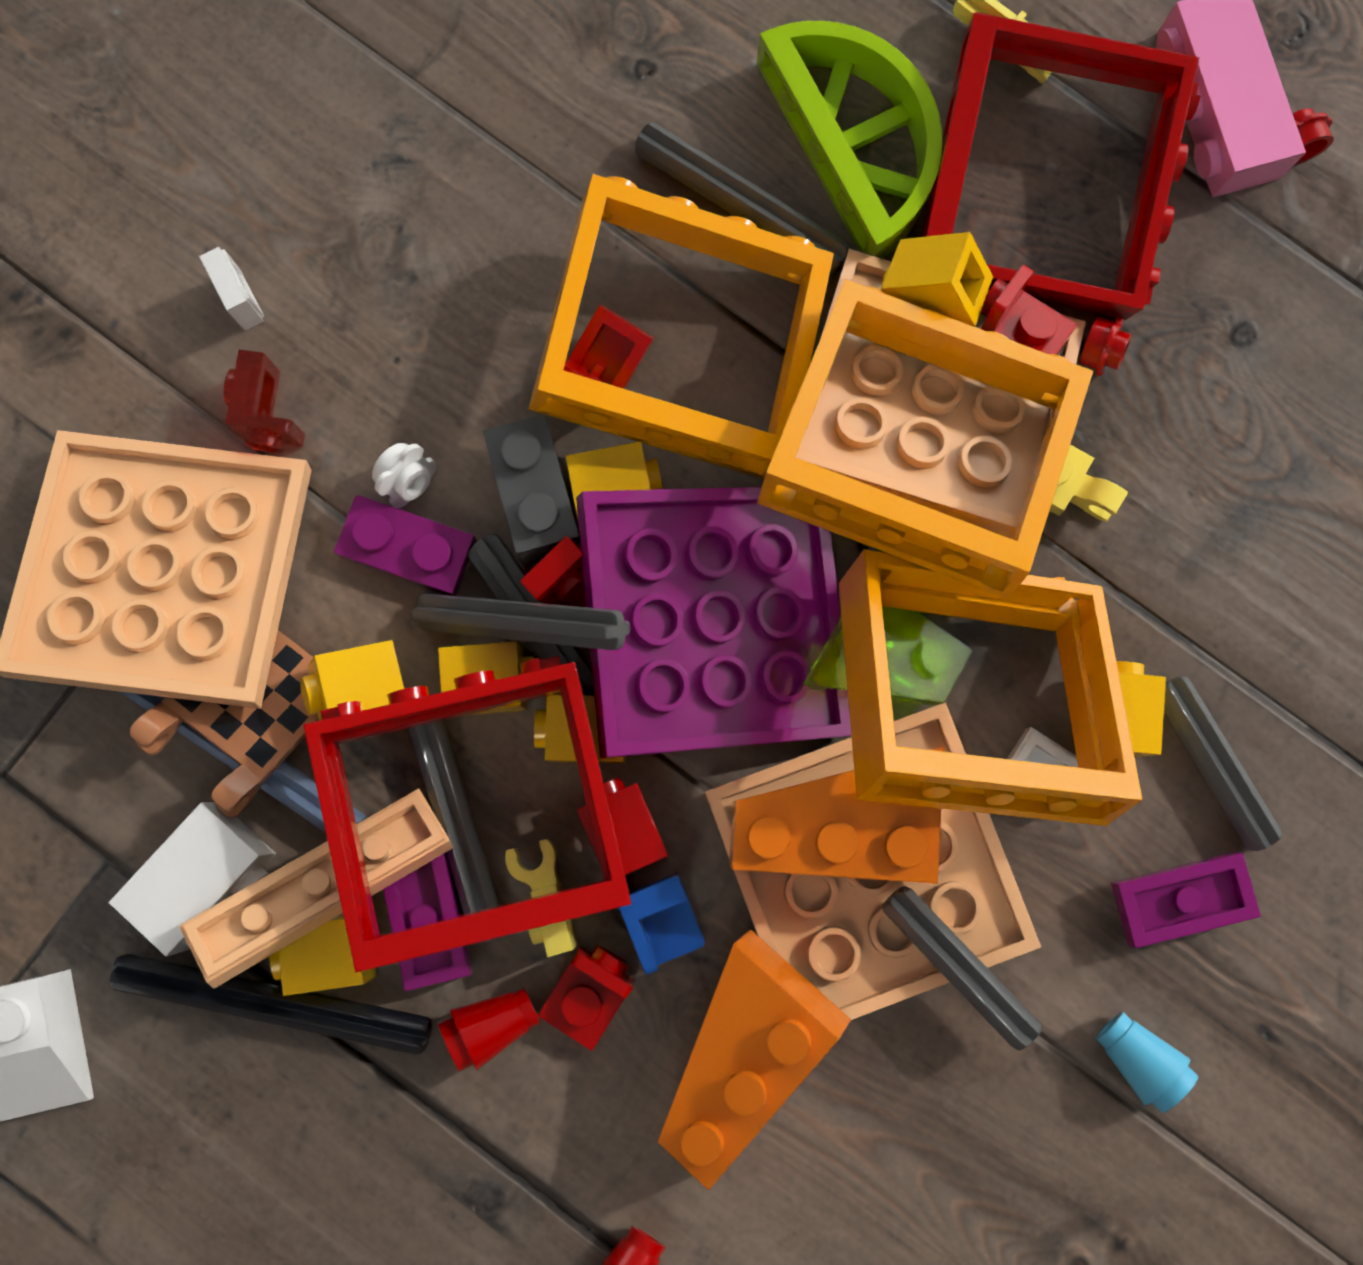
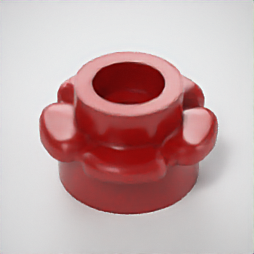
[1292,108,1334,165]
[1079,316,1132,376]

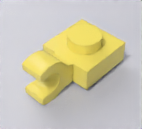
[1049,445,1128,522]
[505,838,577,957]

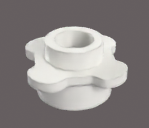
[372,443,437,508]

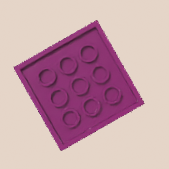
[576,487,851,759]

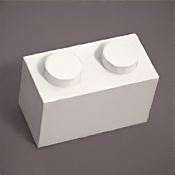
[108,802,276,957]

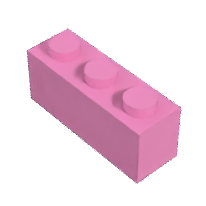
[1156,0,1306,198]

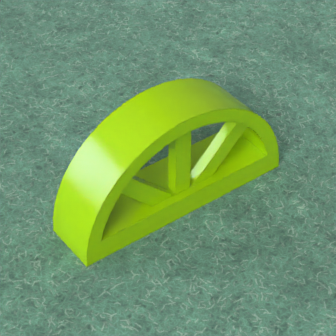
[756,21,942,259]

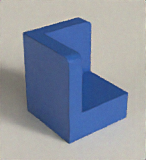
[619,872,705,975]

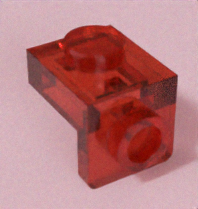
[224,349,305,453]

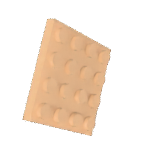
[796,249,1086,539]
[0,430,312,709]
[704,702,1041,1020]

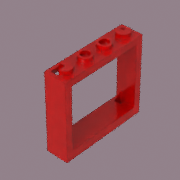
[921,12,1201,320]
[303,656,632,973]

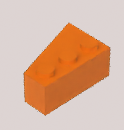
[729,747,944,884]
[658,929,851,1191]

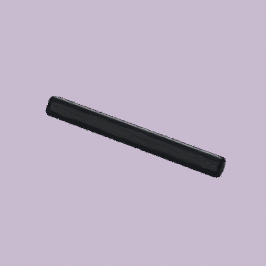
[109,954,432,1054]

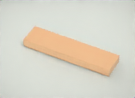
[179,789,453,989]

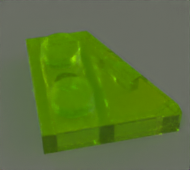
[803,606,972,706]

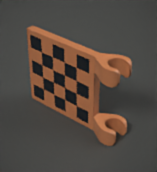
[129,630,319,819]

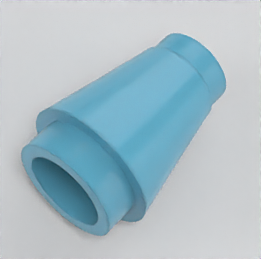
[1095,1011,1198,1113]

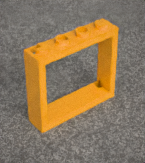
[528,174,834,479]
[757,279,1093,599]
[838,549,1142,826]

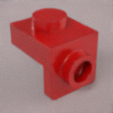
[563,305,655,389]

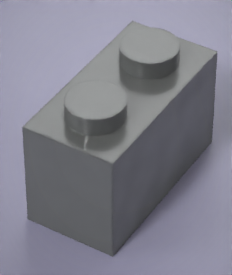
[483,414,580,566]

